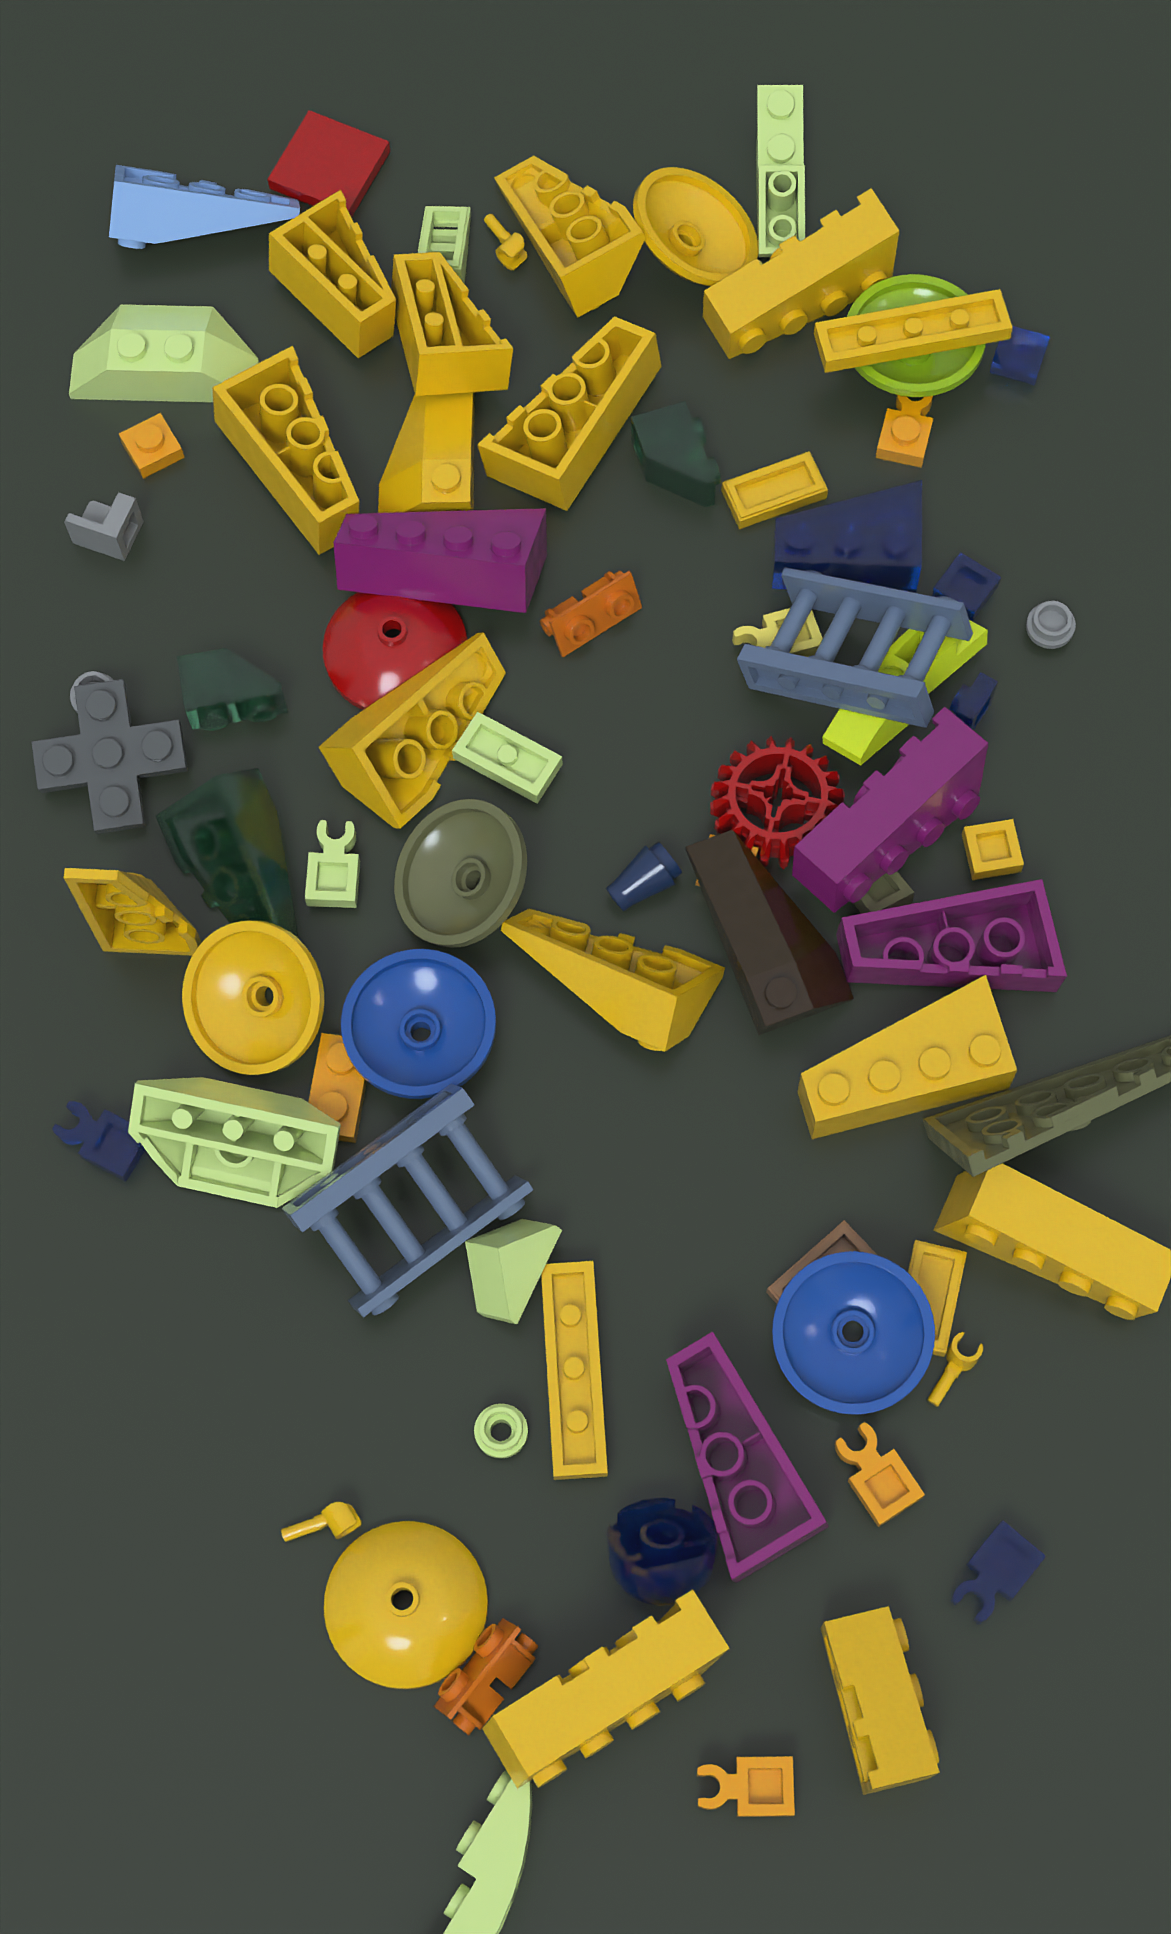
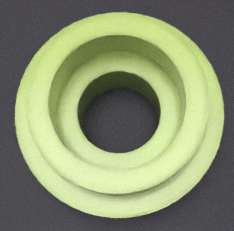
[474,1404,528,1459]

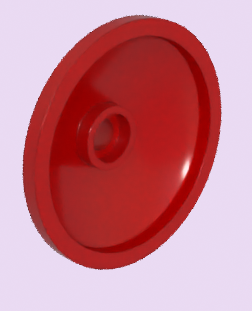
[323,592,467,710]

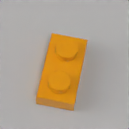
[308,1033,367,1143]

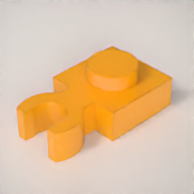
[876,395,933,468]
[834,1422,925,1527]
[697,1756,795,1817]

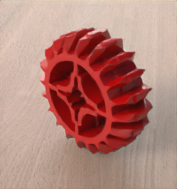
[710,736,845,870]

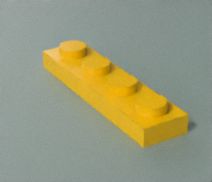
[814,289,1013,373]
[541,1261,608,1480]

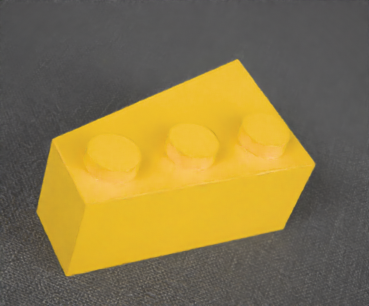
[269,190,396,358]

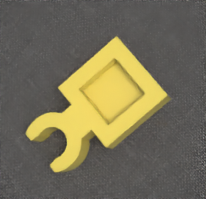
[732,608,823,657]

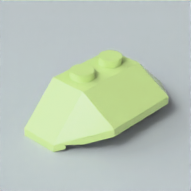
[69,304,259,402]
[128,1077,341,1208]

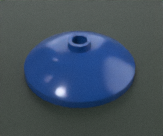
[341,949,496,1099]
[772,1251,935,1414]

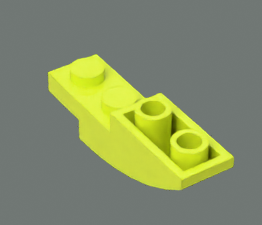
[823,620,988,766]

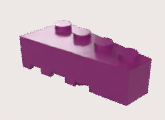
[333,508,547,613]
[792,707,988,913]
[836,879,1067,992]
[666,1331,829,1583]

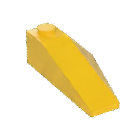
[494,155,646,318]
[378,392,475,513]
[319,633,506,829]
[64,868,202,956]
[501,909,725,1052]

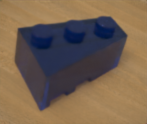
[772,480,922,593]

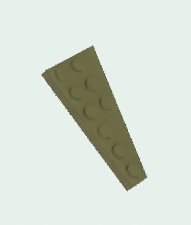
[923,1035,1171,1177]

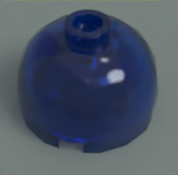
[607,1498,718,1606]

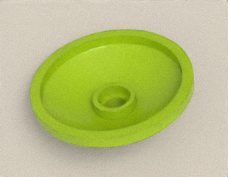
[847,274,986,397]

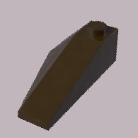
[685,830,854,1035]

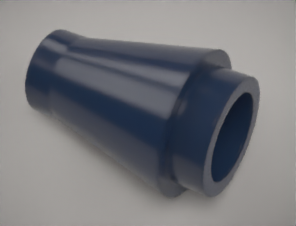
[605,842,682,912]

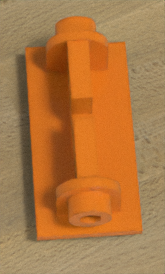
[539,570,642,657]
[433,1618,539,1736]

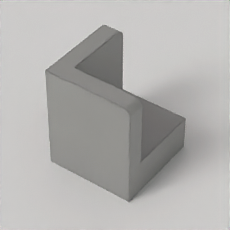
[64,492,144,561]

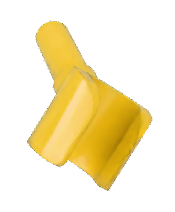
[484,214,528,270]
[927,1332,983,1407]
[281,1502,362,1542]

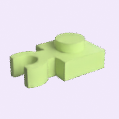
[305,820,361,908]

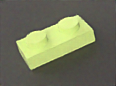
[452,711,563,804]

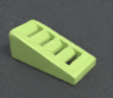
[418,206,471,284]

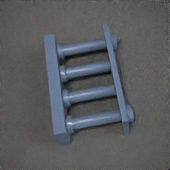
[737,567,973,728]
[282,1083,534,1318]

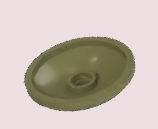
[394,799,527,948]

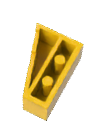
[391,252,513,396]
[821,1606,940,1795]

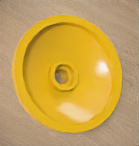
[633,167,758,286]
[182,921,324,1075]
[324,1521,488,1689]

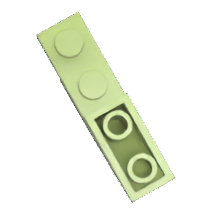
[756,85,805,257]
[443,1771,532,1934]

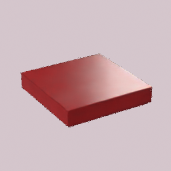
[267,110,390,218]

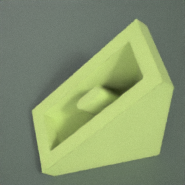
[465,1219,562,1325]

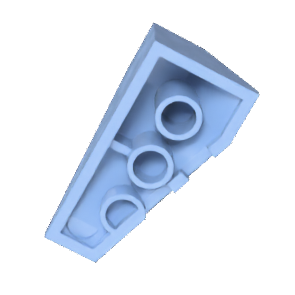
[109,165,300,249]

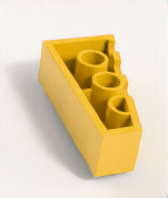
[703,188,899,359]
[477,316,662,511]
[212,346,359,555]
[797,975,1017,1139]
[933,1163,1171,1320]
[482,1589,730,1789]

